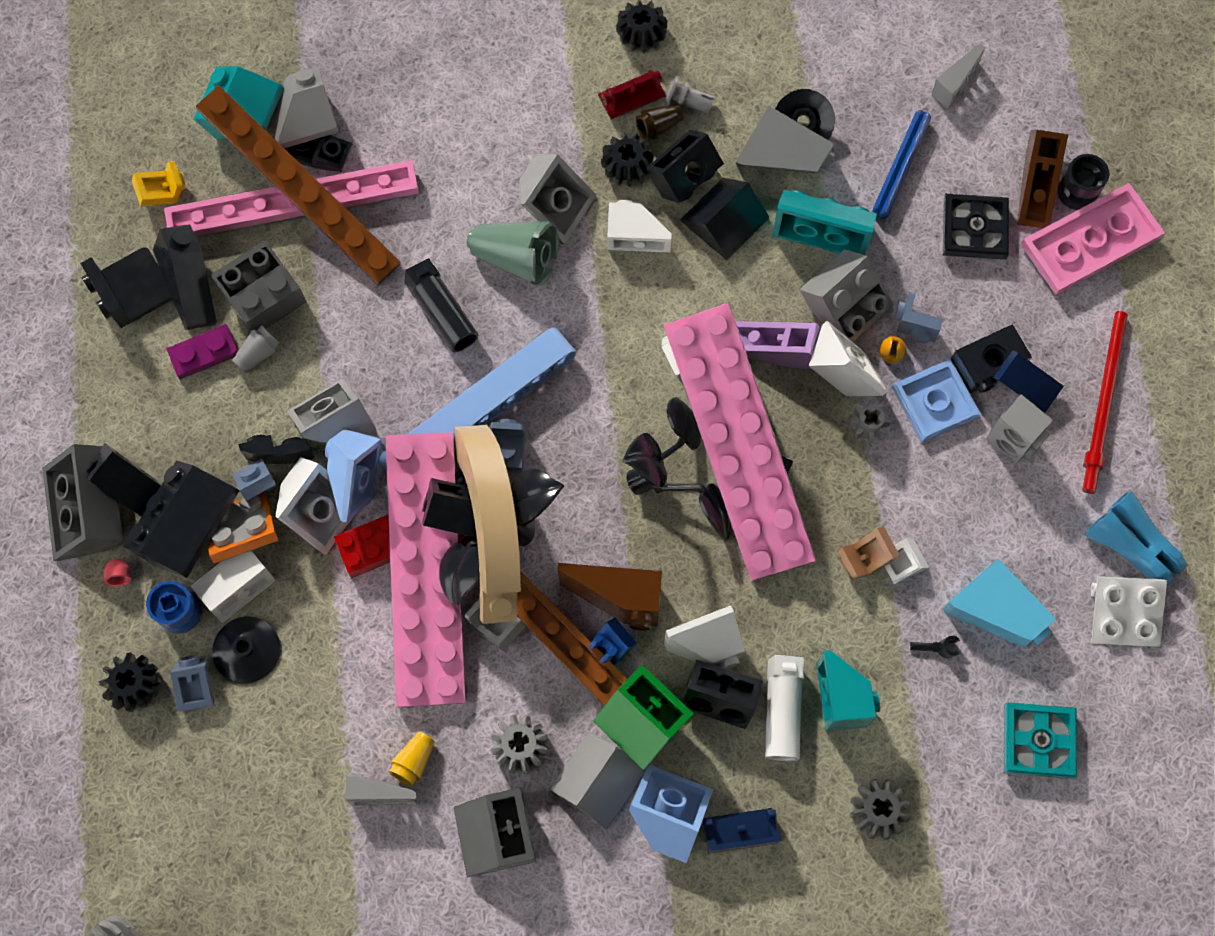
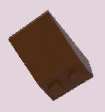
[557,563,662,631]

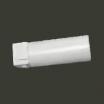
[765,655,804,761]

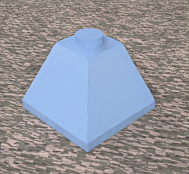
[325,429,381,523]
[629,765,713,863]

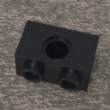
[646,130,724,203]
[951,324,1032,393]

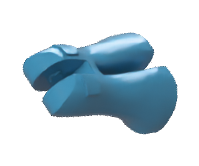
[1084,490,1188,587]

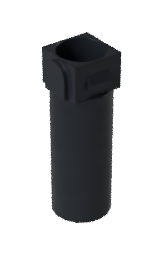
[405,258,479,353]

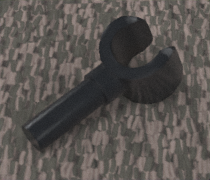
[910,636,960,659]

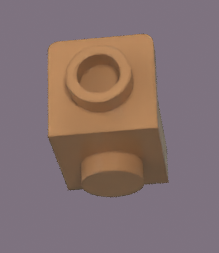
[838,527,900,579]

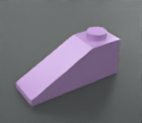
[736,321,821,369]

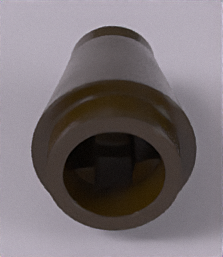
[635,103,684,140]

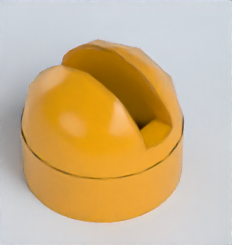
[879,336,906,364]

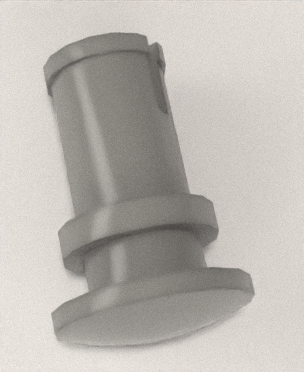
[666,76,715,115]

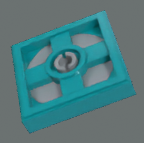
[1004,702,1077,779]

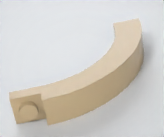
[454,425,521,624]

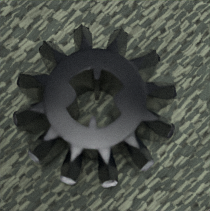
[616,0,668,53]
[601,131,654,187]
[99,652,161,712]

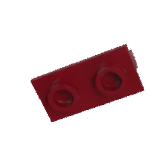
[598,70,666,120]

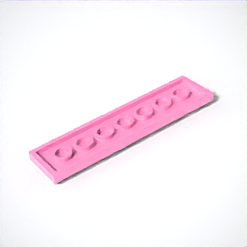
[663,302,816,581]
[386,432,465,707]

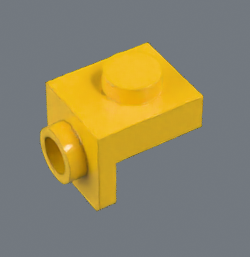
[132,161,185,207]

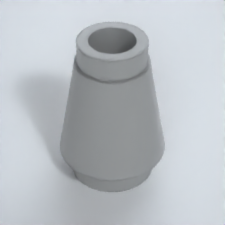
[232,325,280,373]

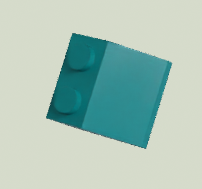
[193,66,284,140]
[816,650,880,732]

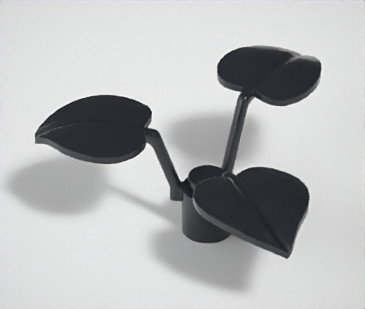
[622,397,731,542]
[439,468,564,606]

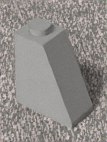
[736,106,835,173]

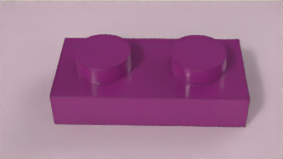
[166,324,238,379]

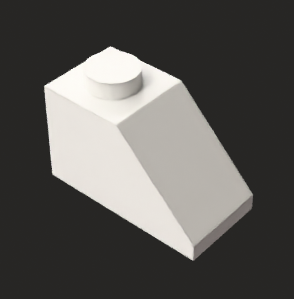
[607,200,672,252]

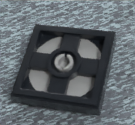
[943,193,1009,260]

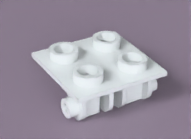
[1090,576,1167,647]

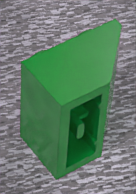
[593,665,694,771]

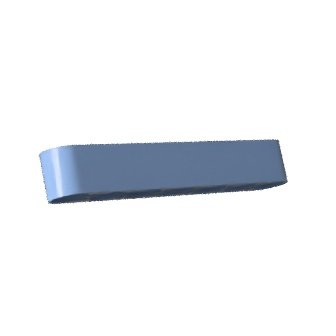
[378,327,577,473]

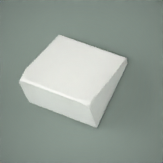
[884,538,929,584]

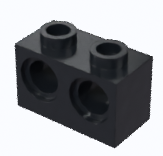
[681,659,763,729]

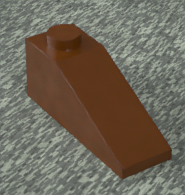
[1017,129,1069,229]

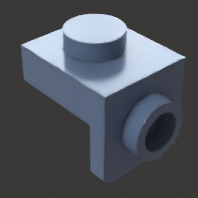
[894,292,943,343]
[232,459,277,501]

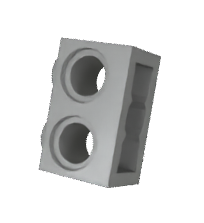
[986,394,1053,464]

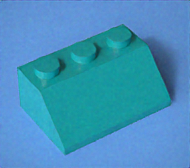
[772,190,877,255]

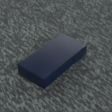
[994,350,1064,413]

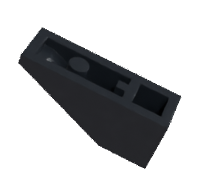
[153,224,217,330]

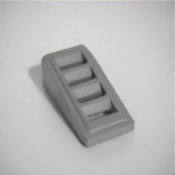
[931,44,985,110]
[345,773,420,806]

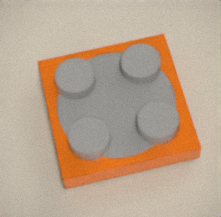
[207,491,278,564]

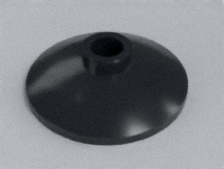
[775,89,835,140]
[212,616,280,684]

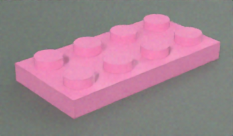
[1020,183,1165,295]

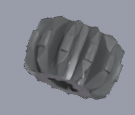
[850,779,910,840]

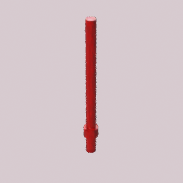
[1082,311,1128,494]

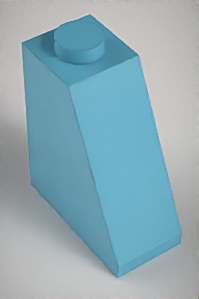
[943,559,1056,648]

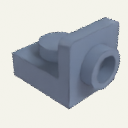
[490,419,525,471]
[170,655,215,712]

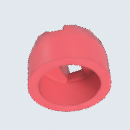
[103,558,131,587]

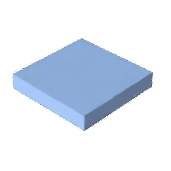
[891,359,981,443]

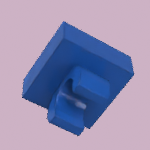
[589,617,637,665]

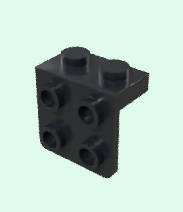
[80,247,173,328]

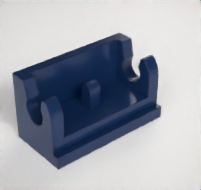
[703,808,781,854]

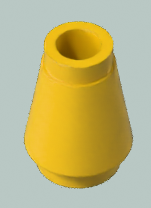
[389,732,435,787]

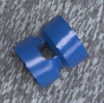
[146,581,202,634]

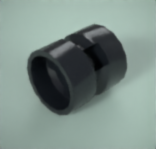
[1057,154,1110,210]

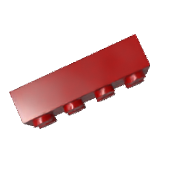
[334,514,390,579]

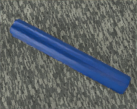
[872,110,931,220]

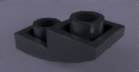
[285,135,353,172]
[238,434,315,464]

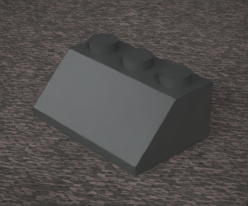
[42,444,124,561]

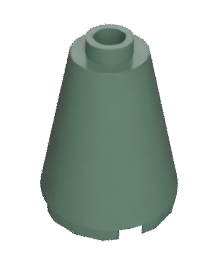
[467,221,559,286]

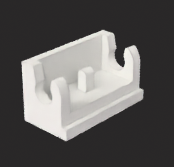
[191,551,276,623]

